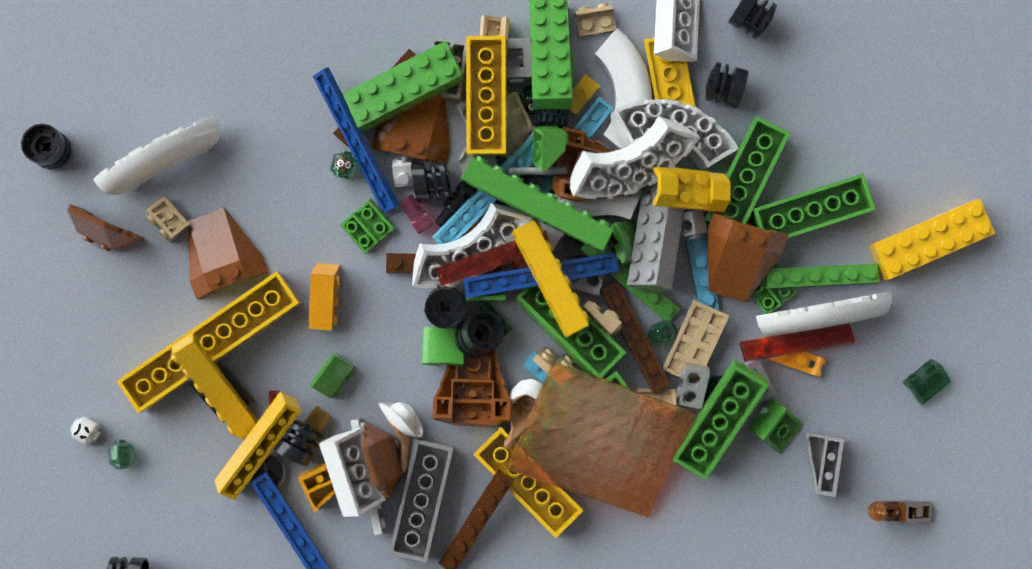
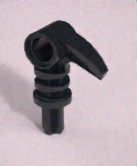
[435,181,478,227]

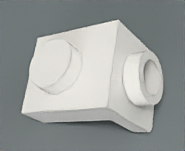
[392,156,413,187]

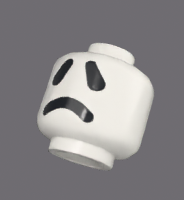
[70,417,101,445]

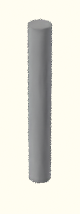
[509,166,567,176]

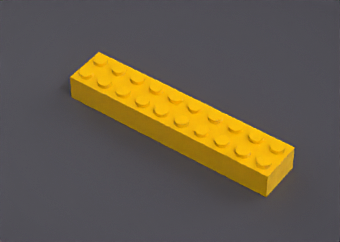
[116,271,302,413]

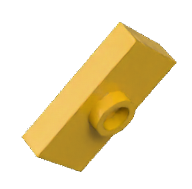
[568,74,600,116]

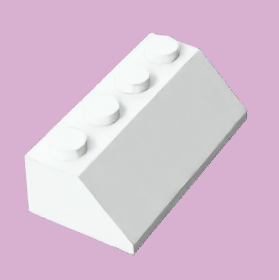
[654,0,700,62]
[319,428,386,517]

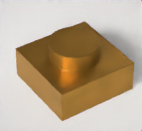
[304,406,332,433]

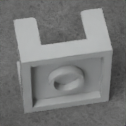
[507,38,532,84]

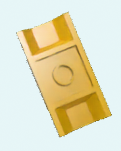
[653,167,730,213]

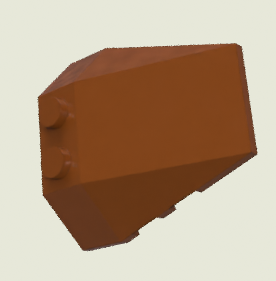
[371,93,450,165]
[552,127,633,202]
[67,204,144,252]
[188,208,268,299]
[707,212,788,302]
[432,349,511,427]
[363,423,403,499]

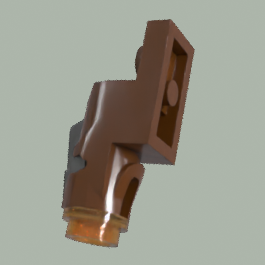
[868,500,932,523]

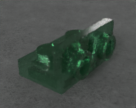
[903,359,952,405]

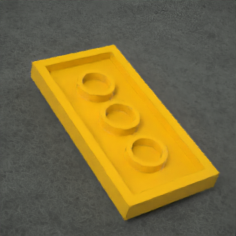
[643,38,695,107]

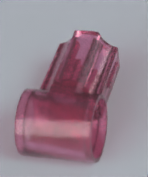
[399,194,435,234]

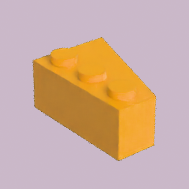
[309,263,340,331]
[298,461,335,513]

